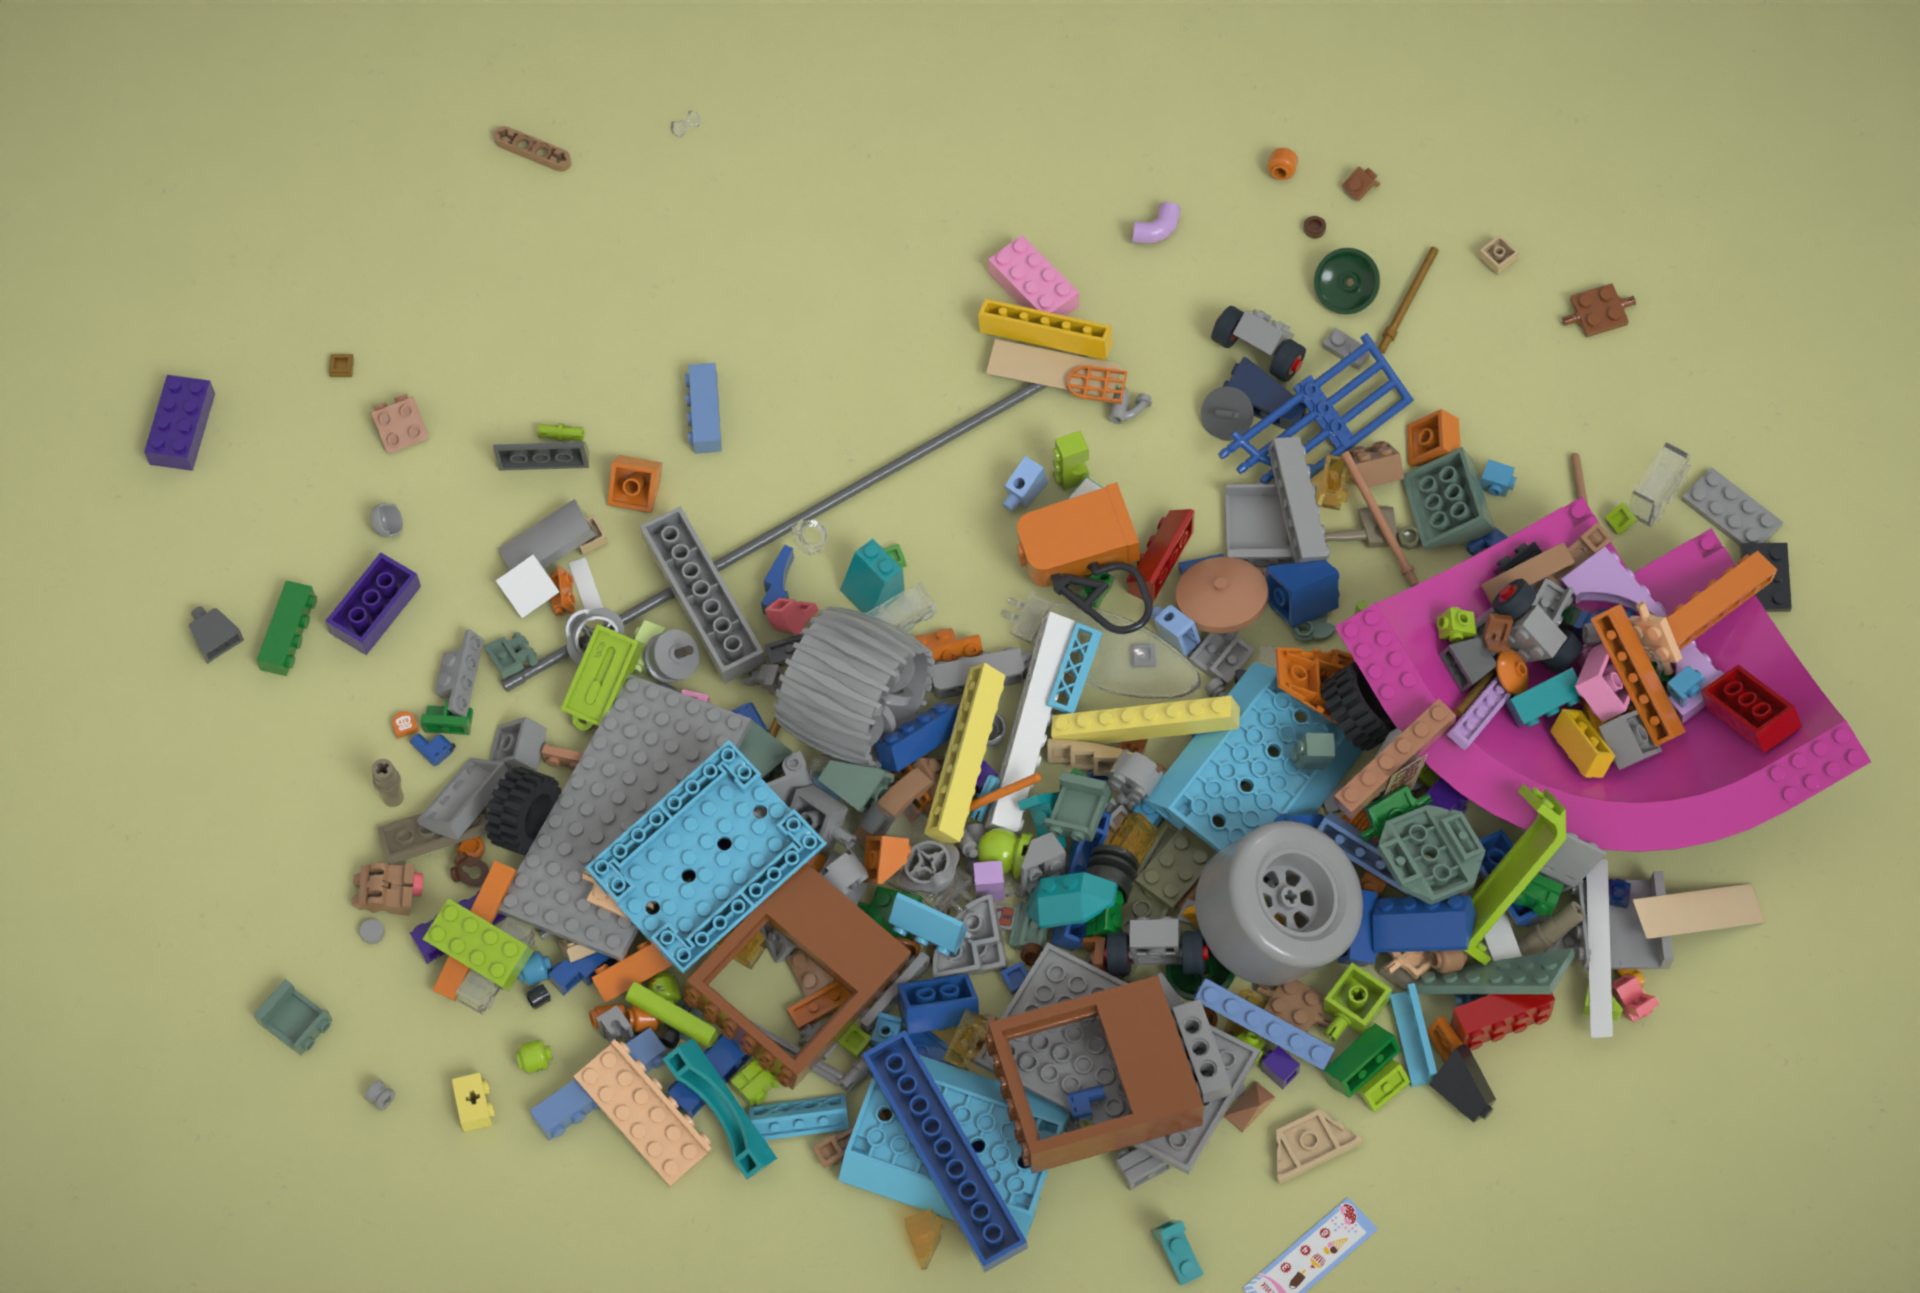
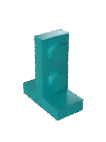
[1018,792,1067,849]
[1151,1219,1204,1286]

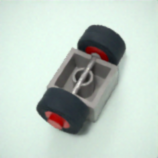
[1211,306,1306,382]
[1492,578,1583,672]
[1104,917,1209,976]

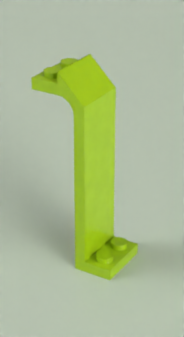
[1464,784,1566,966]

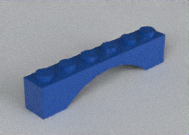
[1051,812,1111,951]

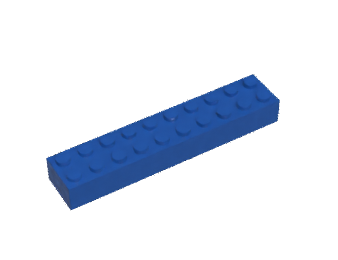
[862,1030,1028,1273]

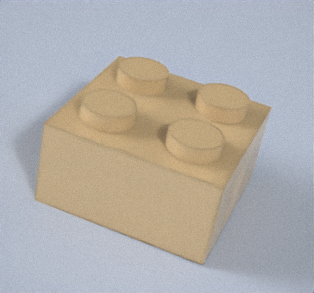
[1479,235,1519,275]
[578,515,608,555]
[558,938,596,963]

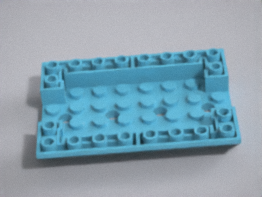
[1144,662,1363,880]
[585,740,827,974]
[838,1055,1070,1239]

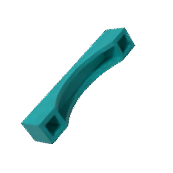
[663,1039,778,1180]

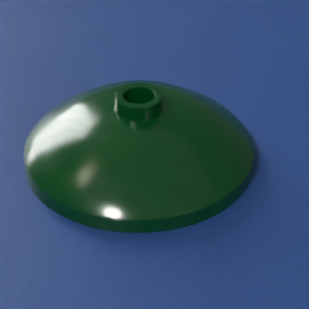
[1314,248,1380,315]
[1166,943,1236,1001]

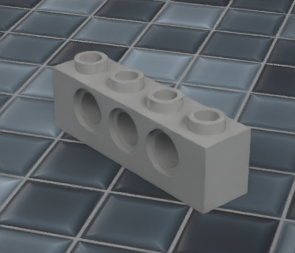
[1172,999,1232,1104]

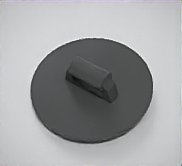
[1201,386,1254,441]

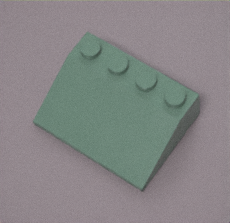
[1403,447,1496,549]

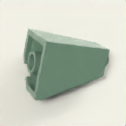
[817,760,895,813]

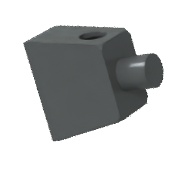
[189,606,244,664]
[1438,637,1499,693]

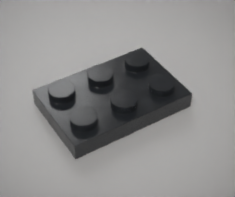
[1740,543,1792,612]

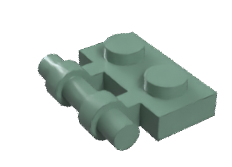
[484,632,538,679]

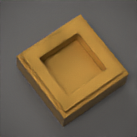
[329,354,354,377]

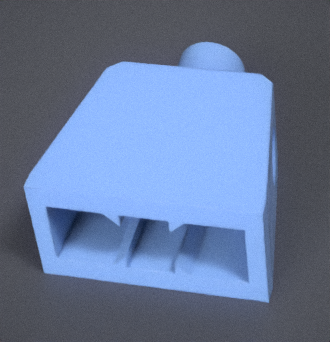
[1002,456,1048,512]
[1151,605,1201,659]

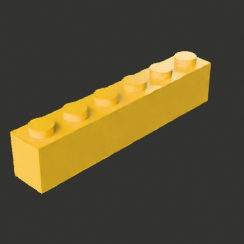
[978,299,1113,360]

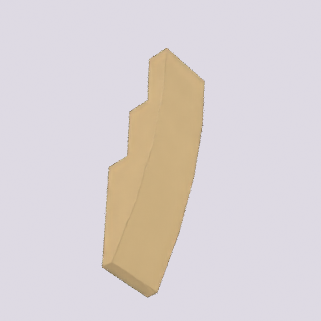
[1047,739,1133,776]

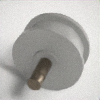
[643,629,699,683]

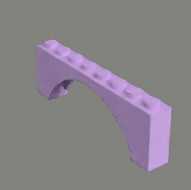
[1561,547,1724,724]

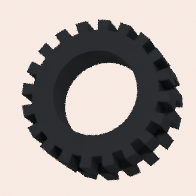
[1321,662,1397,751]
[485,766,562,856]

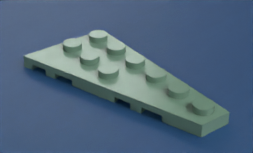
[1415,948,1575,994]

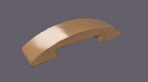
[1534,522,1613,588]
[1481,542,1575,605]
[854,768,934,848]
[812,1109,892,1168]

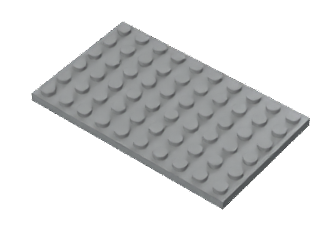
[974,943,1260,1175]

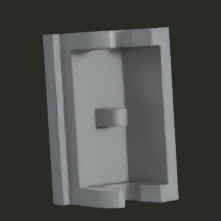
[596,1005,635,1044]

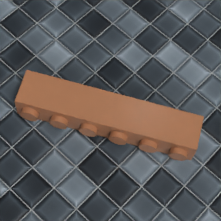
[1334,699,1456,820]

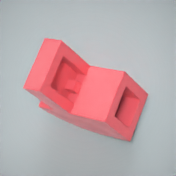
[765,598,819,634]
[1611,974,1659,1022]

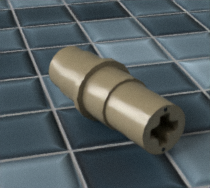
[372,759,404,807]
[1517,901,1586,956]

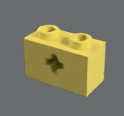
[452,1072,495,1132]

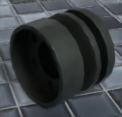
[1085,844,1139,905]

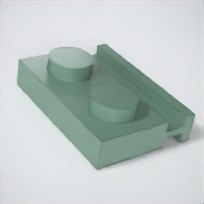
[1008,900,1049,949]

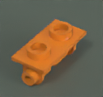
[550,566,576,616]

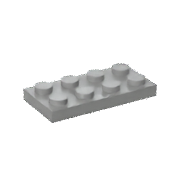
[1681,467,1783,546]

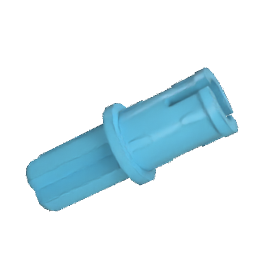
[969,775,1001,822]

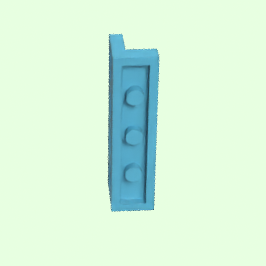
[1047,622,1103,714]
[1390,983,1437,1087]
[749,1094,849,1140]

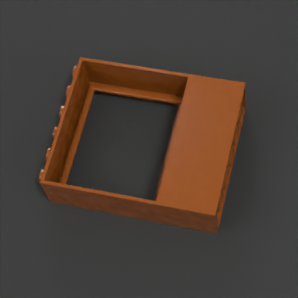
[683,863,911,1090]
[985,975,1204,1174]

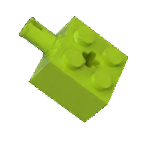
[1323,963,1392,1042]

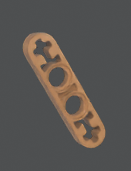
[494,126,571,172]

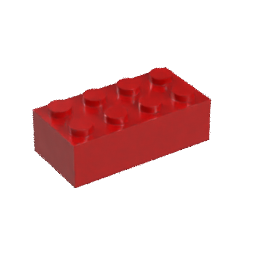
[1701,664,1802,753]
[1450,993,1556,1051]

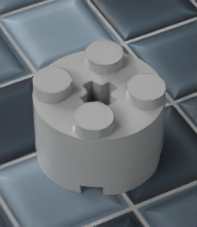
[1107,749,1163,804]
[819,849,869,895]

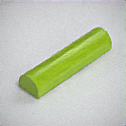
[625,982,718,1048]

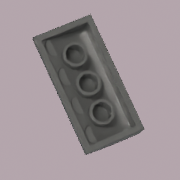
[493,442,589,471]

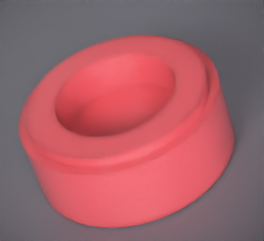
[412,872,423,896]

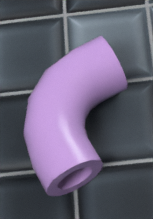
[1132,202,1181,244]

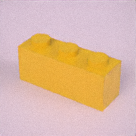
[1550,709,1616,778]

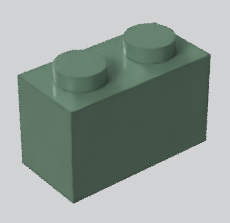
[1291,733,1335,769]

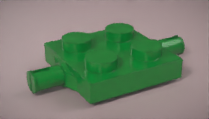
[1359,784,1432,842]
[857,886,923,940]

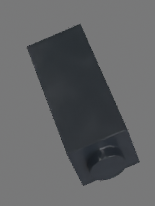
[1429,1043,1496,1123]

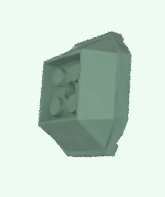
[1377,805,1486,905]

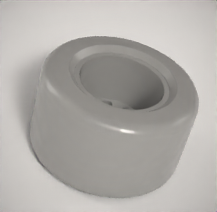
[1195,821,1363,986]

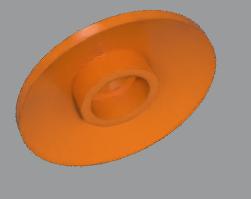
[1496,649,1529,696]

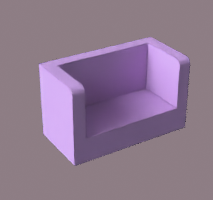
[973,861,1005,902]

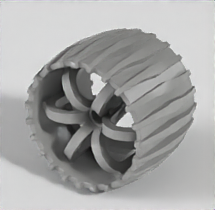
[774,606,935,769]

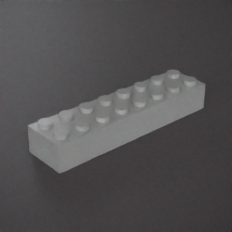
[640,506,766,684]

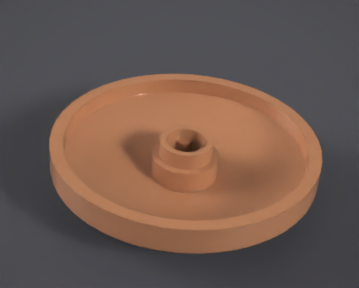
[1175,557,1269,633]

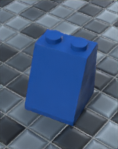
[1266,560,1340,627]

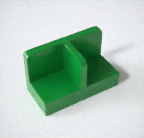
[421,700,473,735]

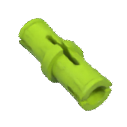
[538,423,585,442]

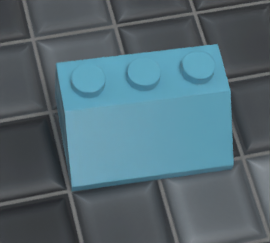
[889,893,968,957]

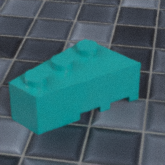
[1505,668,1581,728]

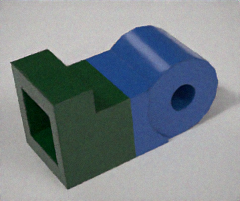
[1558,602,1597,638]

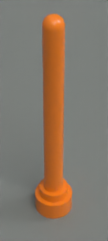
[969,773,1042,812]

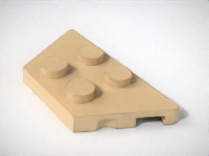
[1276,1109,1363,1184]

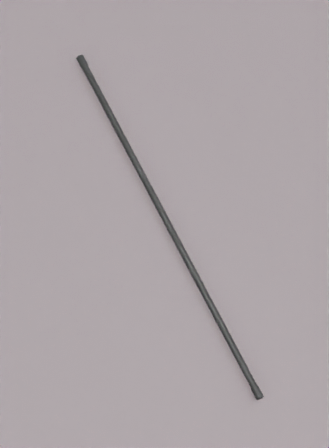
[500,355,1088,692]

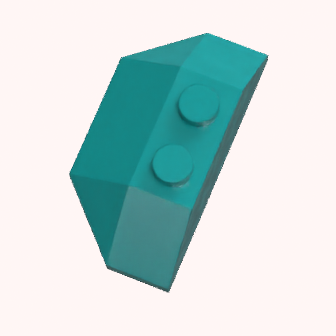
[1026,872,1118,928]

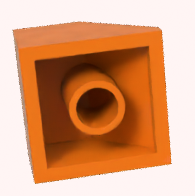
[1407,409,1460,466]
[607,455,662,513]
[861,836,911,884]

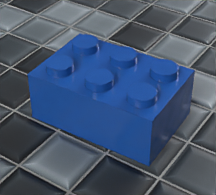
[897,973,979,1034]

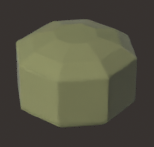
[1397,525,1420,550]

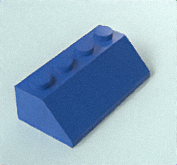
[1479,829,1549,927]
[1373,895,1477,953]

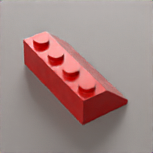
[1126,509,1195,604]

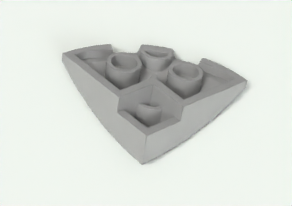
[933,894,1009,978]

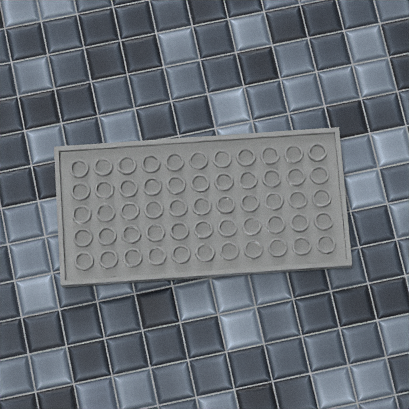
[498,674,752,961]

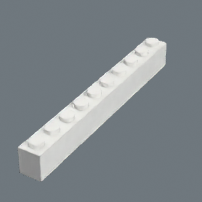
[984,612,1075,834]

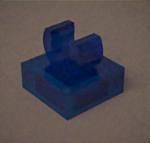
[1608,879,1631,908]

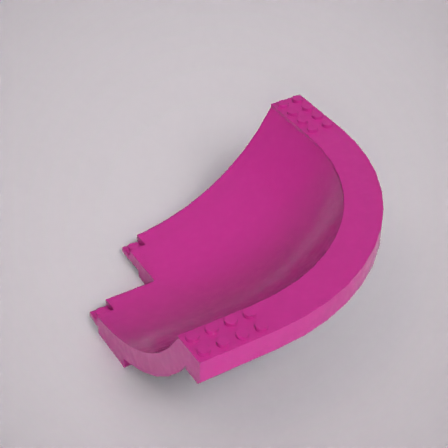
[1335,496,1871,852]

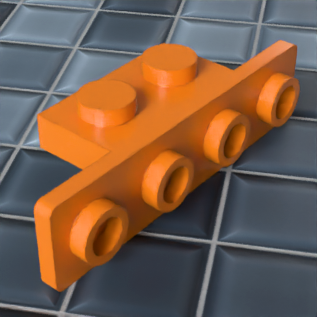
[915,628,983,663]

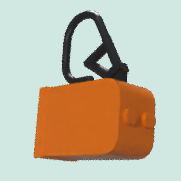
[1016,482,1153,634]

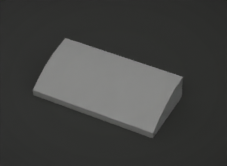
[499,499,596,570]
[416,758,508,840]

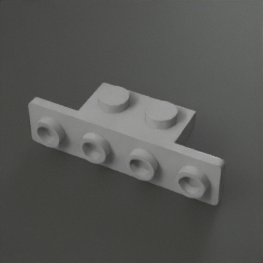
[435,629,484,717]

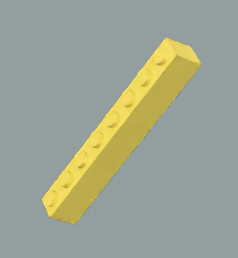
[924,663,1006,844]
[1051,695,1240,744]

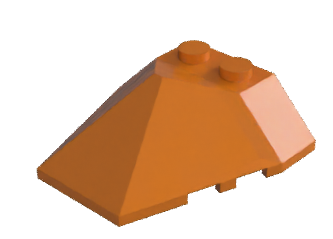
[1275,647,1356,724]

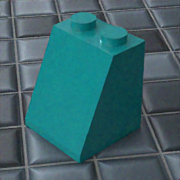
[840,538,905,617]

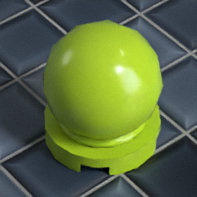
[977,828,1034,880]

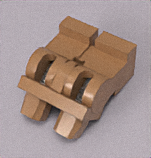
[351,862,415,916]

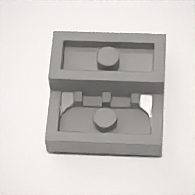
[1188,633,1255,685]

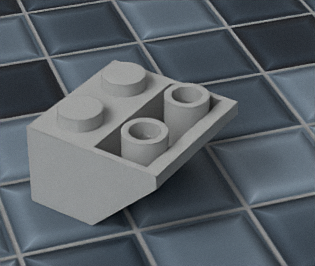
[1020,832,1066,898]

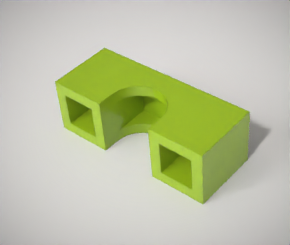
[1052,430,1089,491]

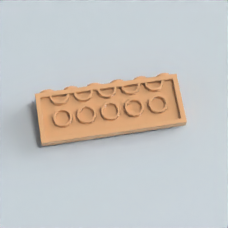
[573,1039,711,1187]

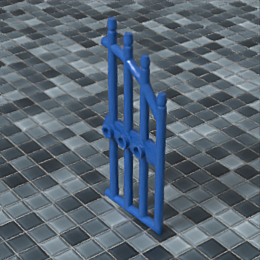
[1218,333,1414,484]

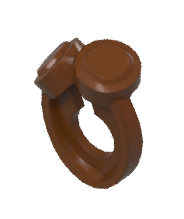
[450,852,489,886]

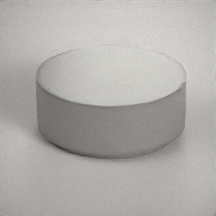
[360,919,385,944]

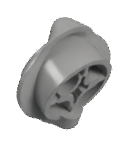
[565,608,624,665]
[900,841,960,894]

